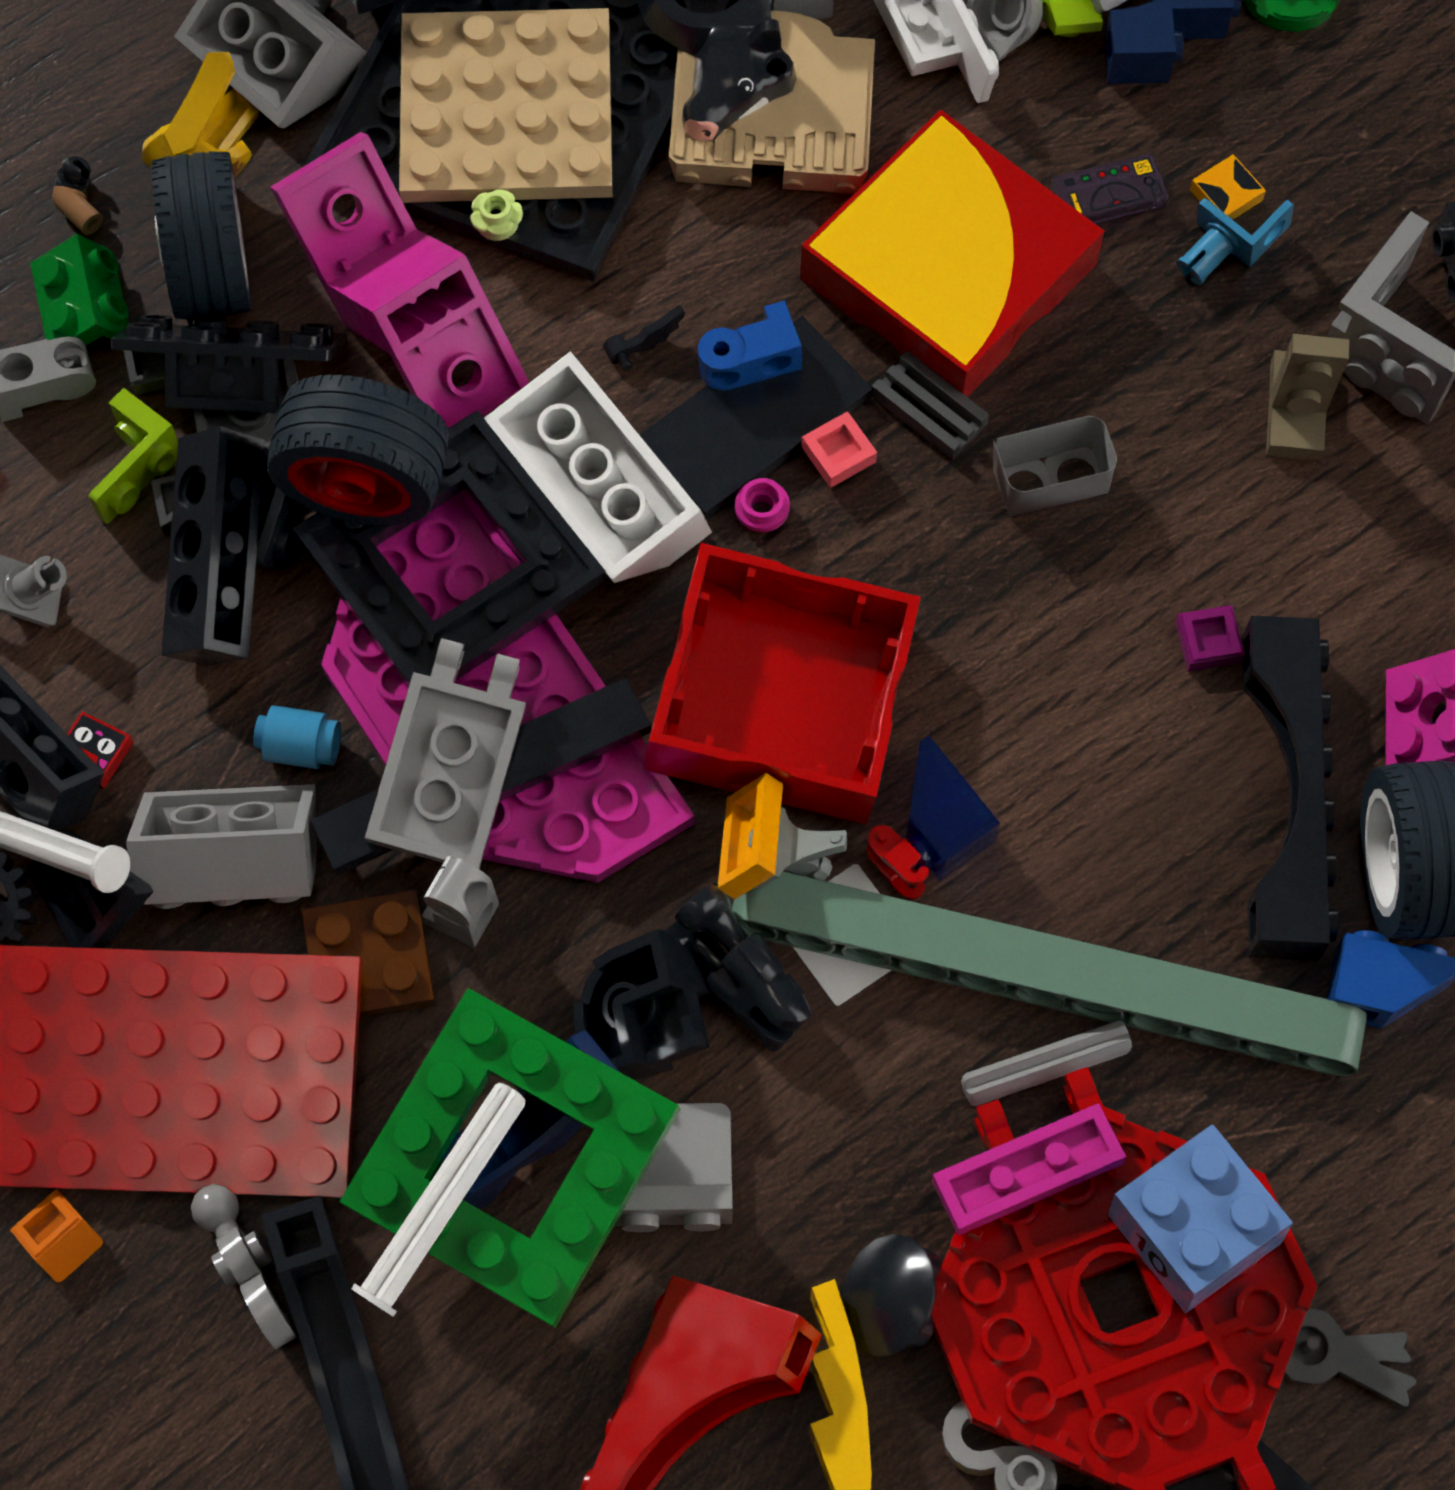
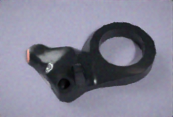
[636,0,797,141]

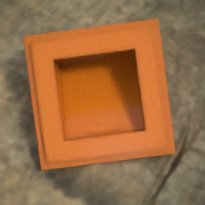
[10,1189,103,1282]

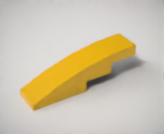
[808,1279,872,1490]

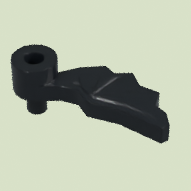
[602,305,685,371]

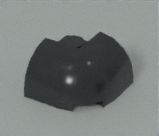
[573,929,709,1080]

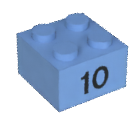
[1108,1124,1293,1314]

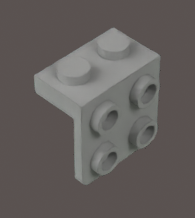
[614,1103,733,1232]

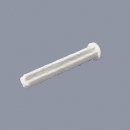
[0,811,130,893]
[351,1082,525,1317]

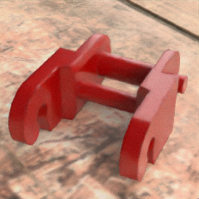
[866,825,929,901]

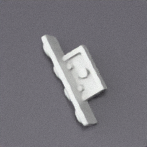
[874,0,999,103]

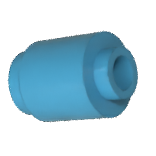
[253,705,341,769]

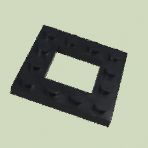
[292,410,606,688]

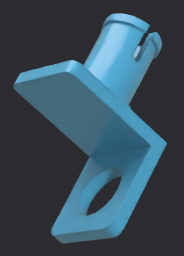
[1176,198,1294,285]

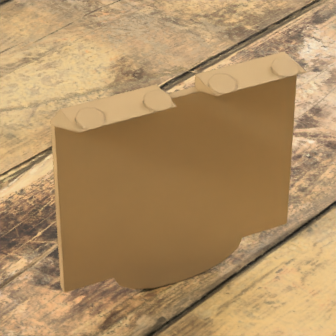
[669,11,875,194]

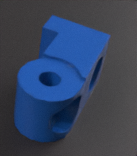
[698,300,802,391]

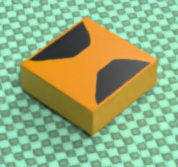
[1190,154,1266,220]

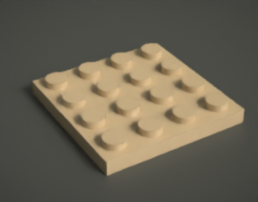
[399,8,613,203]

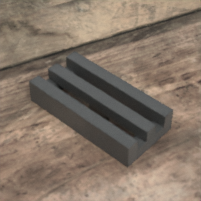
[872,351,989,460]

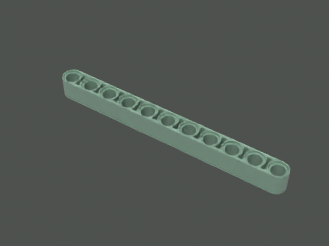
[732,871,1367,1076]

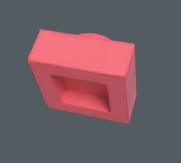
[801,411,877,488]

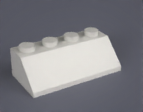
[484,351,712,583]

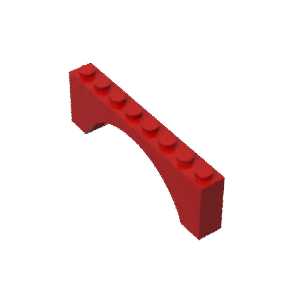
[581,1275,822,1490]

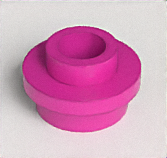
[735,478,790,532]

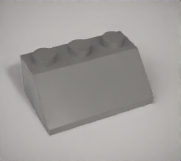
[174,0,367,128]
[126,784,316,909]

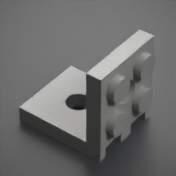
[1327,211,1455,425]

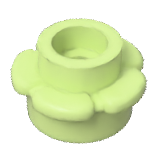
[470,189,523,241]

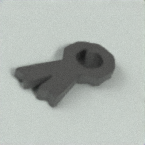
[1284,1308,1417,1408]

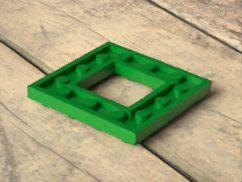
[339,988,681,1328]

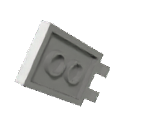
[365,638,526,869]

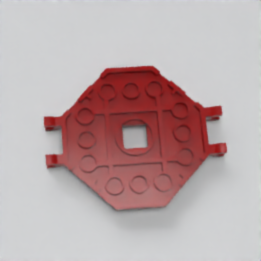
[931,1067,1318,1490]

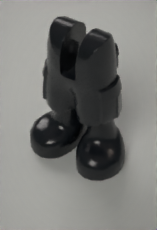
[665,882,812,1052]

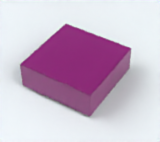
[1175,605,1245,672]

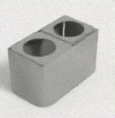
[993,416,1117,518]

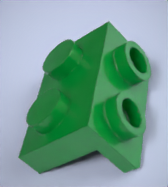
[30,234,129,346]

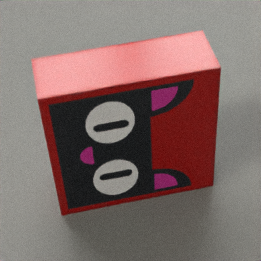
[67,711,134,789]

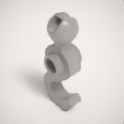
[191,1184,298,1349]
[942,1401,1057,1490]

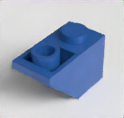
[1326,930,1455,1029]

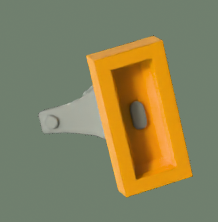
[718,773,847,899]

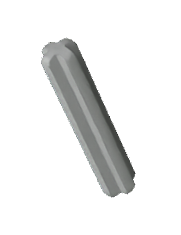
[961,1021,1132,1106]

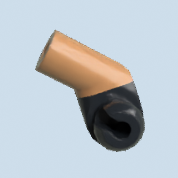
[52,156,103,235]

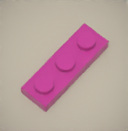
[932,1103,1126,1236]

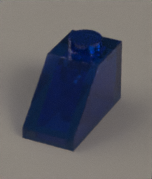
[906,736,1000,880]

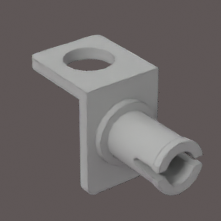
[0,555,67,628]

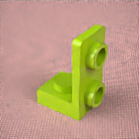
[88,388,178,524]

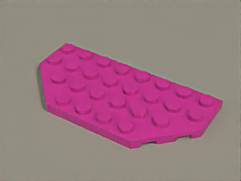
[321,489,695,883]

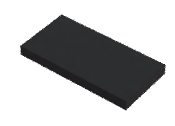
[640,315,872,521]

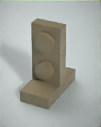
[1266,334,1349,461]

